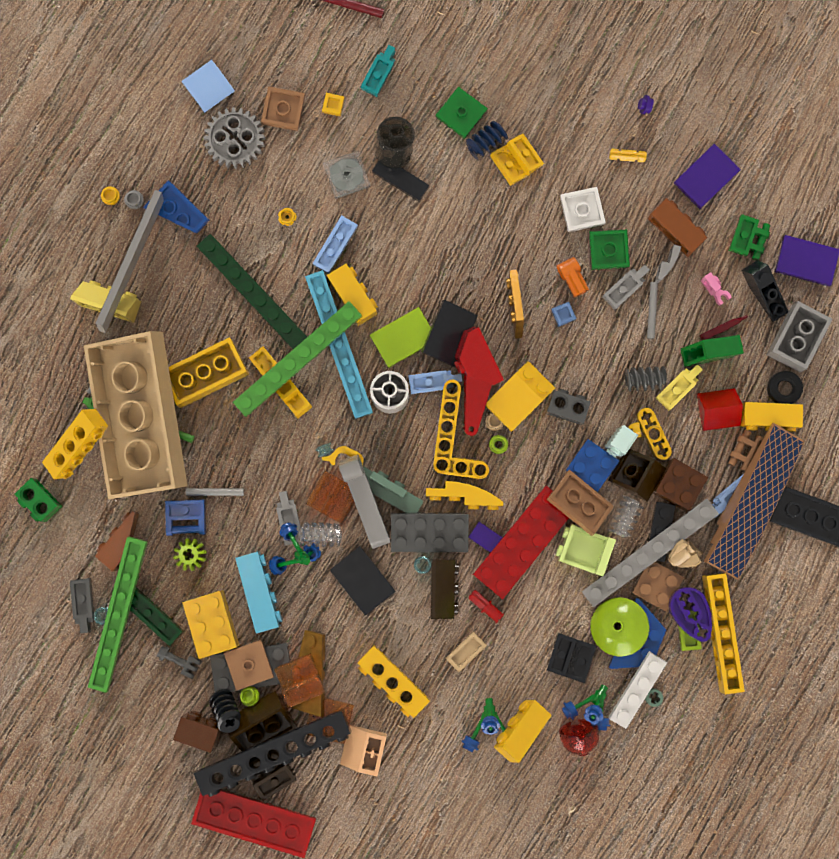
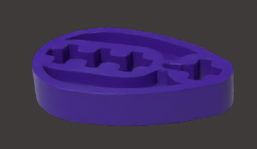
[669,587,712,642]

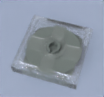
[323,151,371,199]

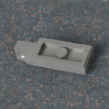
[602,265,650,310]
[276,491,304,546]

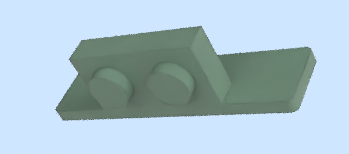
[363,466,423,513]

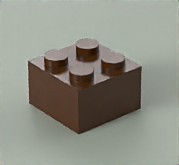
[653,458,708,512]
[173,710,222,753]

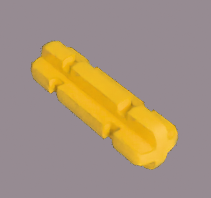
[609,148,647,163]

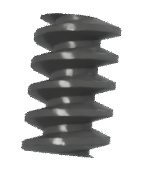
[625,366,667,392]

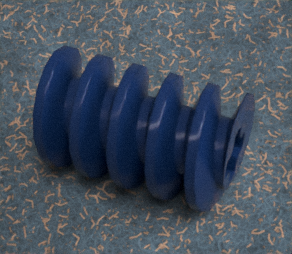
[466,121,509,160]

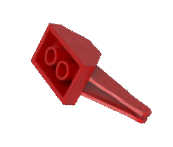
[454,326,504,436]

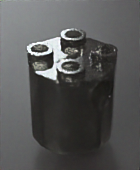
[375,117,415,168]

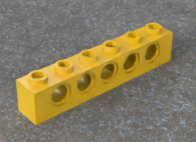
[702,573,745,695]

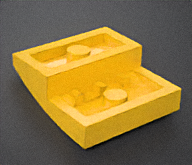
[490,134,544,186]

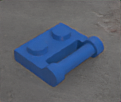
[165,500,206,536]

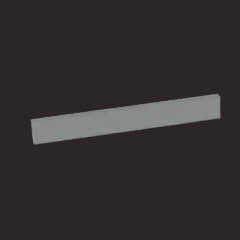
[96,190,164,333]

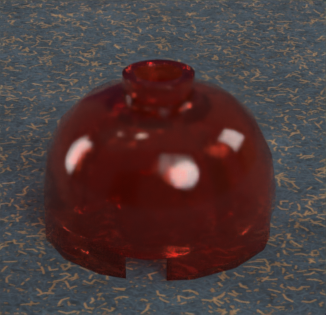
[559,719,599,756]

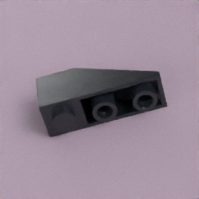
[741,260,788,322]

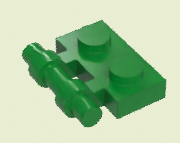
[728,214,771,261]

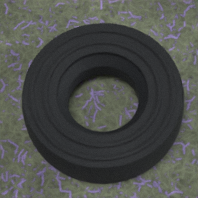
[767,371,803,404]

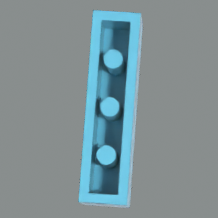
[235,551,282,634]

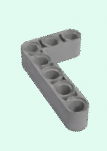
[339,455,391,549]

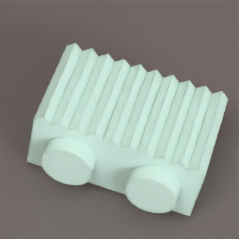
[605,425,638,458]

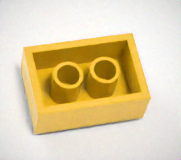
[182,590,240,659]

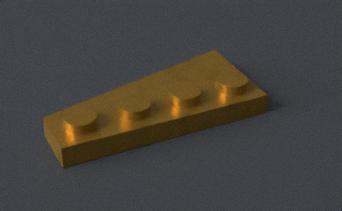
[287,630,325,717]

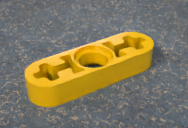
[636,408,672,461]

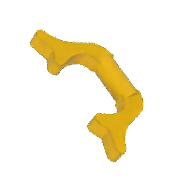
[322,446,364,465]

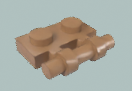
[728,429,764,472]

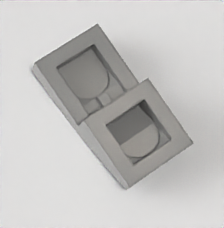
[655,245,681,283]

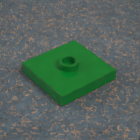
[435,86,488,139]
[589,229,630,270]

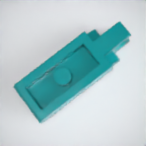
[360,45,396,97]

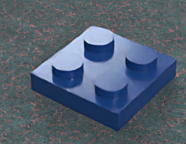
[565,439,619,492]

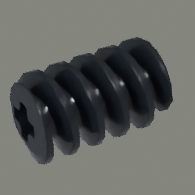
[209,689,241,733]

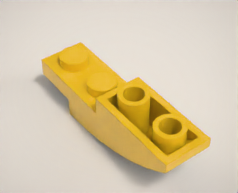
[426,481,503,510]

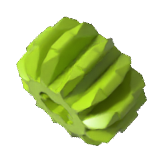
[173,538,207,571]

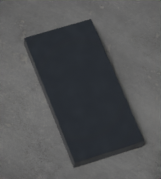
[769,486,839,547]

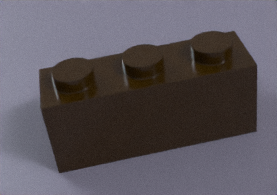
[431,559,459,619]
[228,691,298,751]

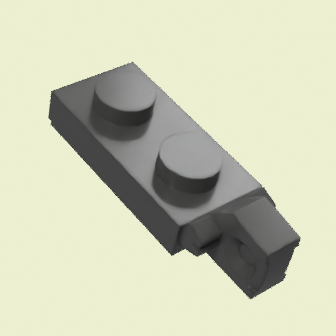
[70,578,94,634]

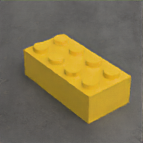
[169,337,249,408]

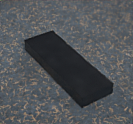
[372,156,429,202]

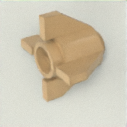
[668,538,703,568]

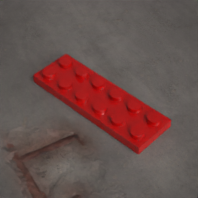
[472,485,569,599]
[191,789,316,858]

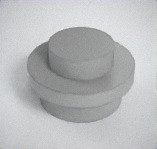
[124,190,144,209]

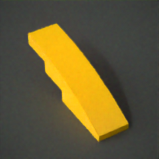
[249,346,312,419]

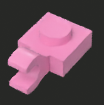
[700,272,732,306]

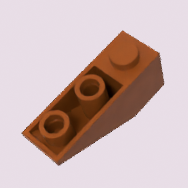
[95,511,139,571]

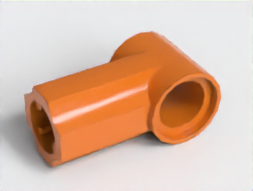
[556,257,589,298]

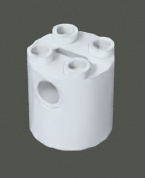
[370,371,409,414]

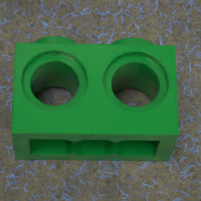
[14,478,63,522]

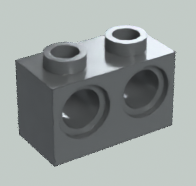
[545,388,591,425]

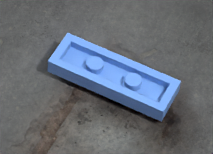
[313,215,358,274]

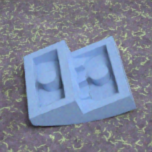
[181,60,235,113]

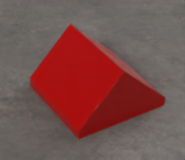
[697,388,743,431]

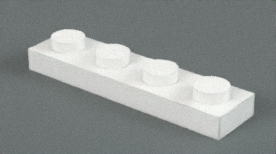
[609,651,667,729]

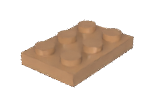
[547,470,614,536]

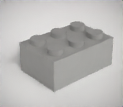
[766,301,832,372]

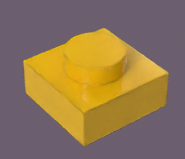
[322,93,345,117]

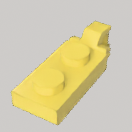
[655,364,703,411]

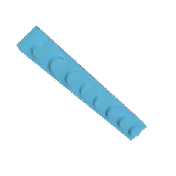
[305,270,373,419]

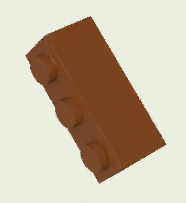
[647,198,708,257]

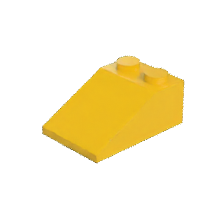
[486,361,555,432]

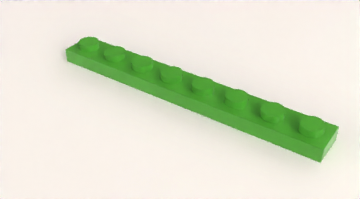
[233,301,362,417]
[88,536,148,693]

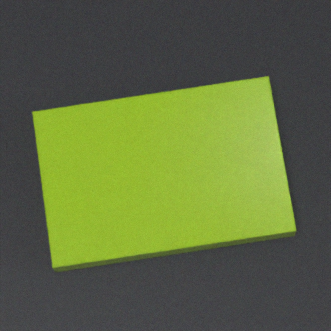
[370,307,431,368]

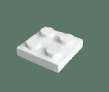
[560,187,606,232]

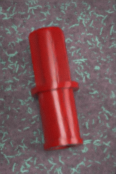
[468,590,504,623]

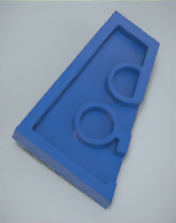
[143,180,210,233]

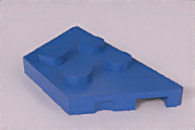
[608,598,666,669]

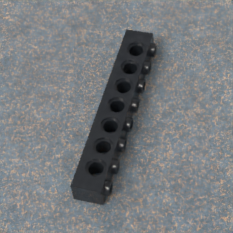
[194,709,351,797]

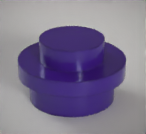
[638,95,654,114]

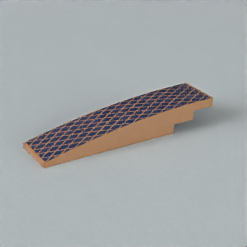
[704,423,804,580]

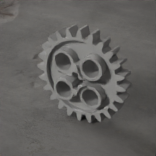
[204,107,265,169]

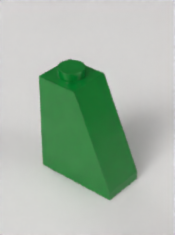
[680,335,744,367]

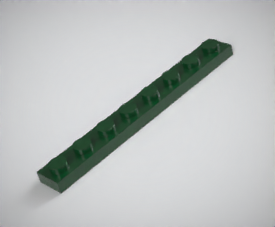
[197,234,307,349]

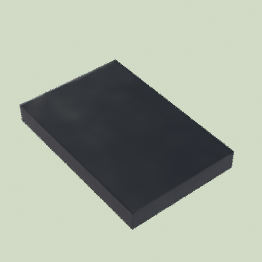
[421,299,478,368]
[330,546,396,616]

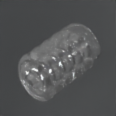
[607,495,644,538]
[299,522,342,548]

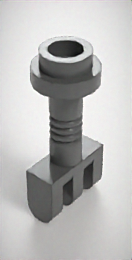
[157,646,202,679]

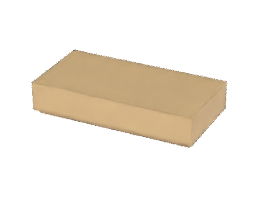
[446,631,487,672]

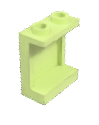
[556,524,616,576]

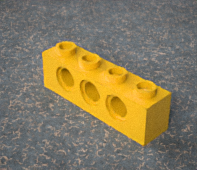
[42,409,108,480]
[357,645,430,718]

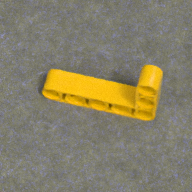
[433,380,489,479]

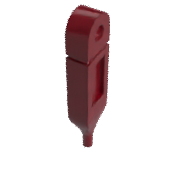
[699,315,748,341]

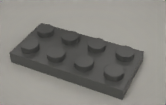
[391,513,469,552]
[210,643,293,692]

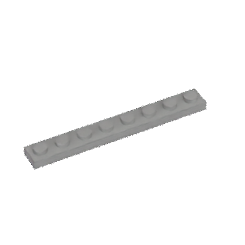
[582,498,719,607]

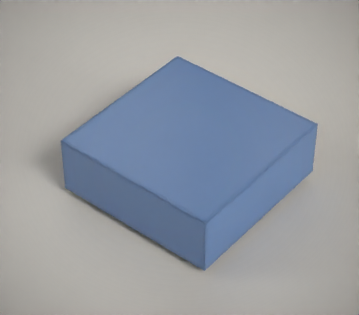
[551,302,576,327]

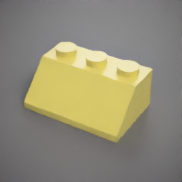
[70,280,141,323]

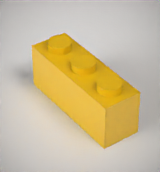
[327,264,378,326]
[740,402,803,432]
[494,700,552,763]

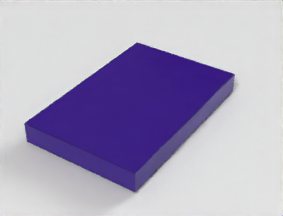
[674,144,741,209]
[775,235,839,286]

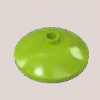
[591,598,649,657]

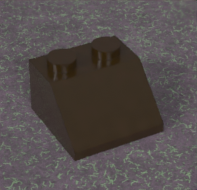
[608,449,666,502]

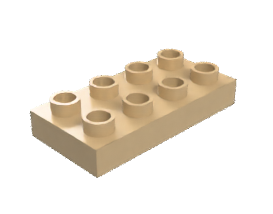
[84,331,188,499]

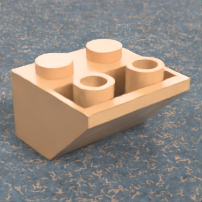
[340,725,387,776]

